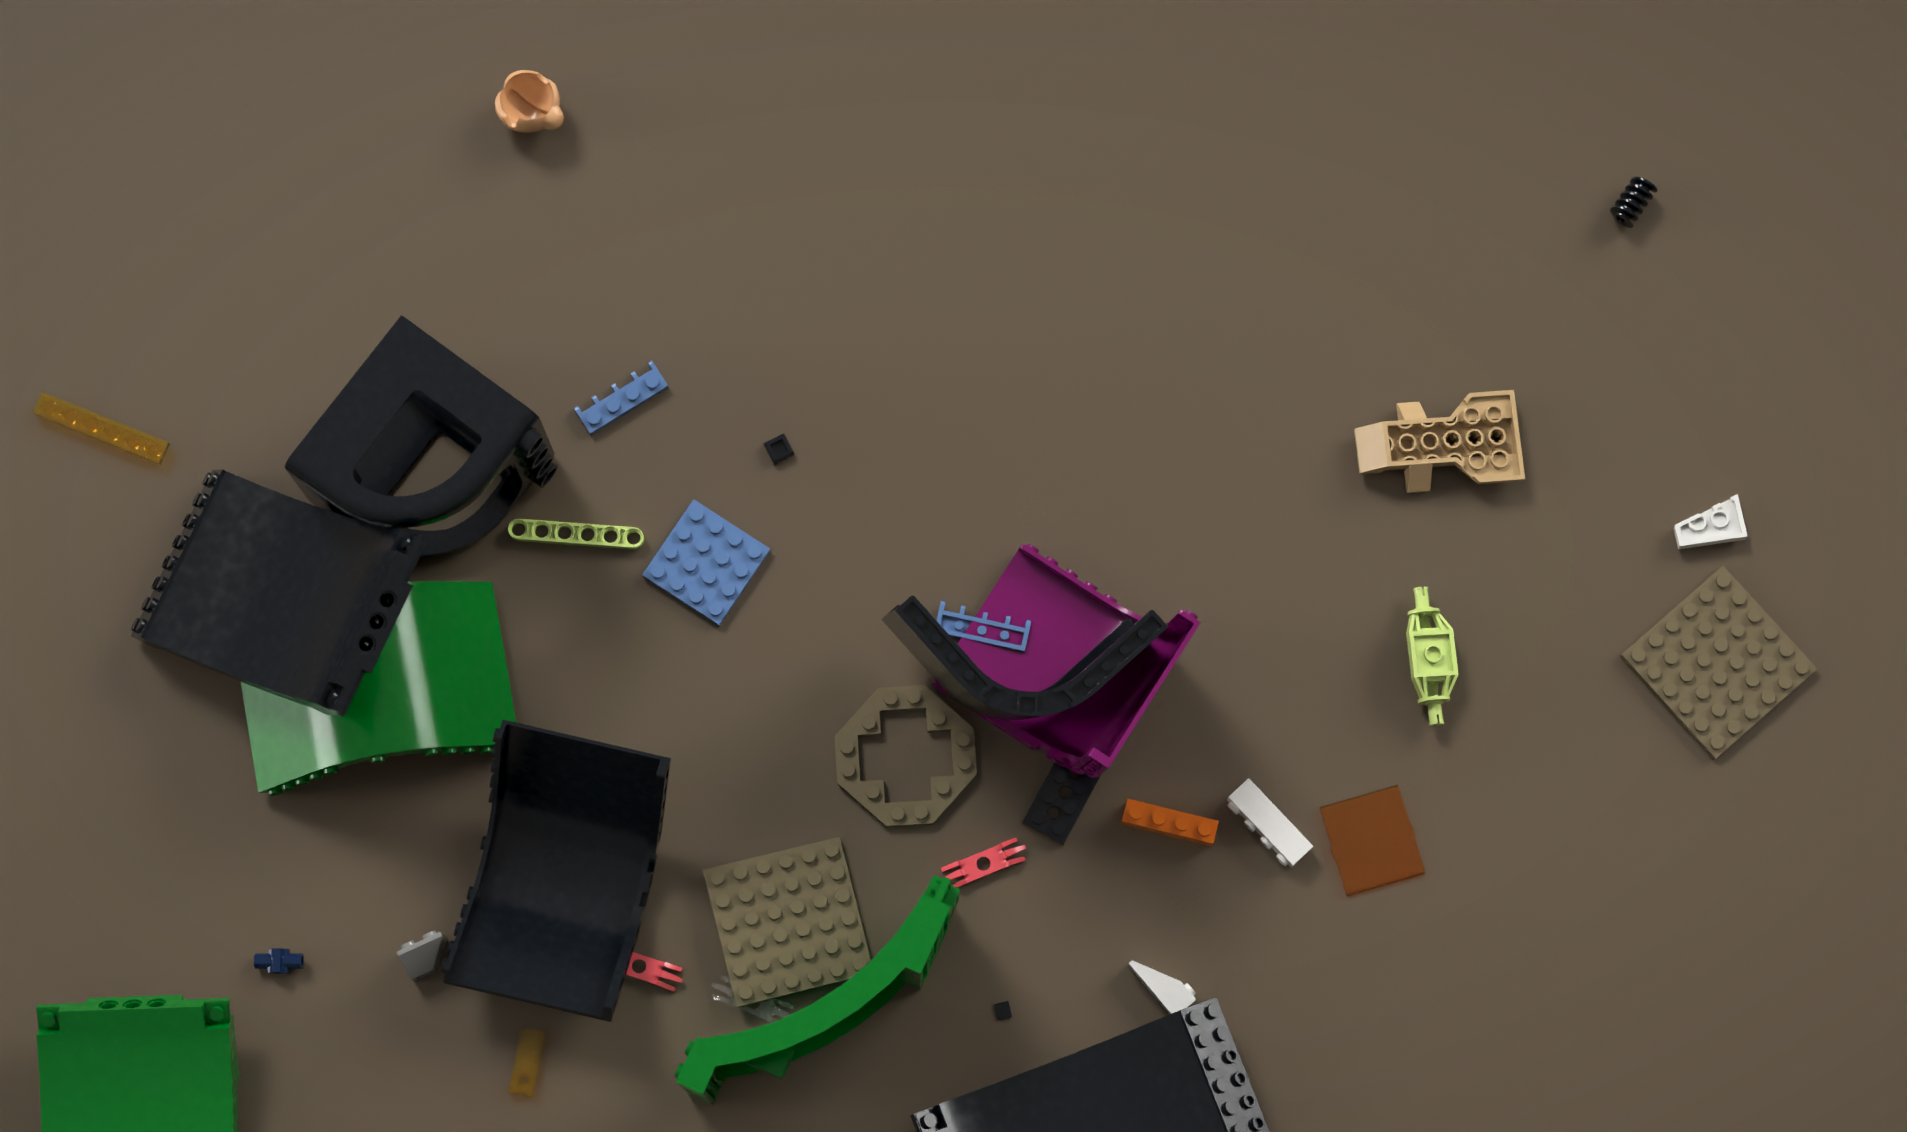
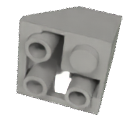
[397,930,448,981]

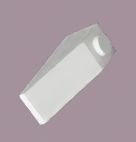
[1128,960,1196,1015]

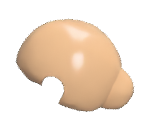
[495,70,564,133]

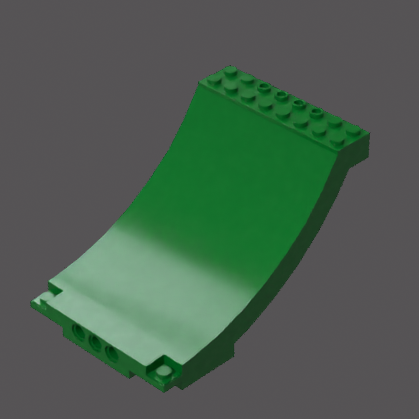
[674,875,960,1105]
[36,995,239,1132]

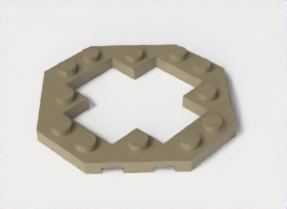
[834,685,977,827]

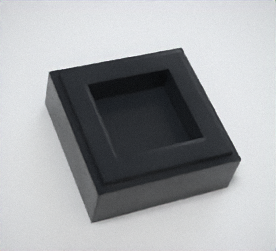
[763,433,794,465]

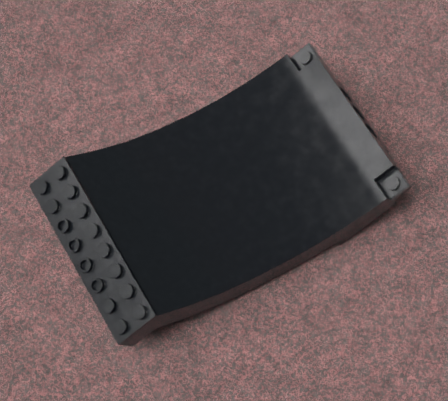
[131,469,427,717]
[910,997,1270,1132]

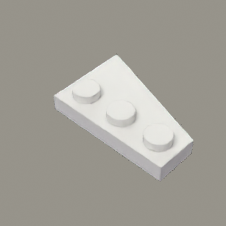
[1673,494,1748,549]

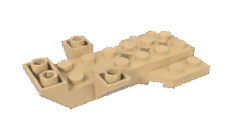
[1354,390,1525,493]

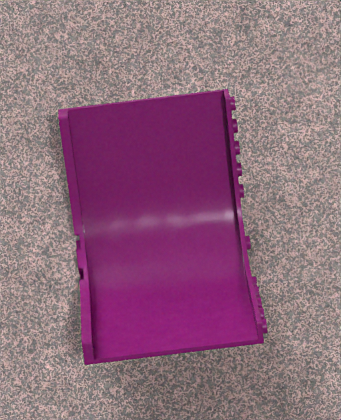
[931,544,1201,778]

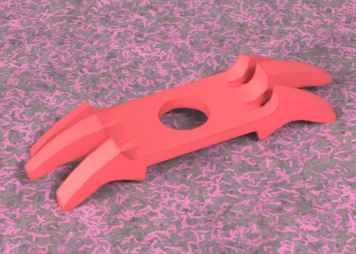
[941,837,1026,888]
[626,952,683,992]

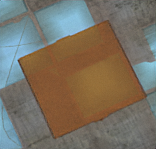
[1320,785,1425,896]

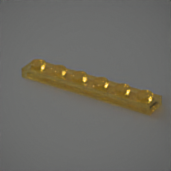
[33,392,170,465]

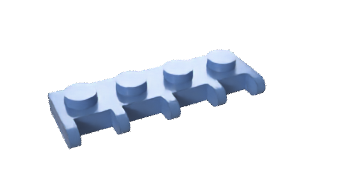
[574,360,669,435]
[937,601,1031,652]

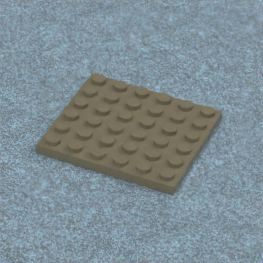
[1620,566,1817,760]
[703,837,871,1008]

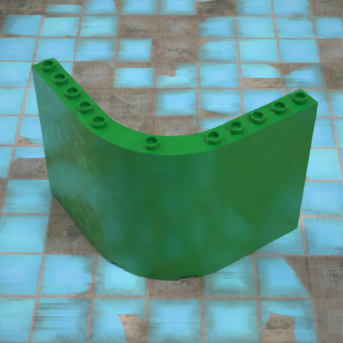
[241,581,516,796]

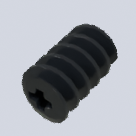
[1610,176,1658,228]

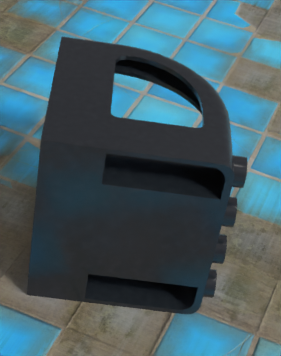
[285,315,558,557]

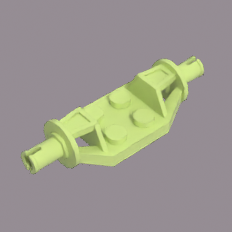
[1406,586,1459,726]

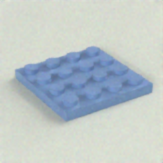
[642,499,771,626]

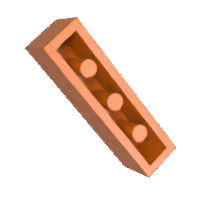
[1121,798,1219,847]

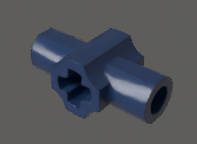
[254,948,304,974]

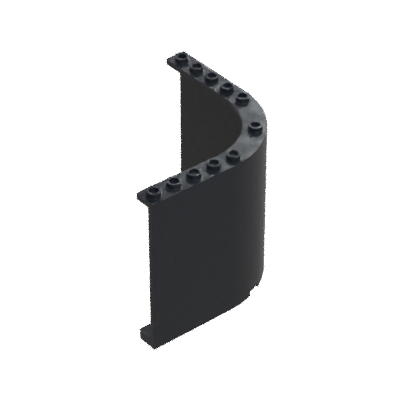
[881,595,1168,720]
[441,720,671,1022]

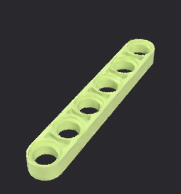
[508,519,645,550]

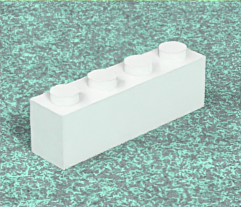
[1227,778,1313,868]

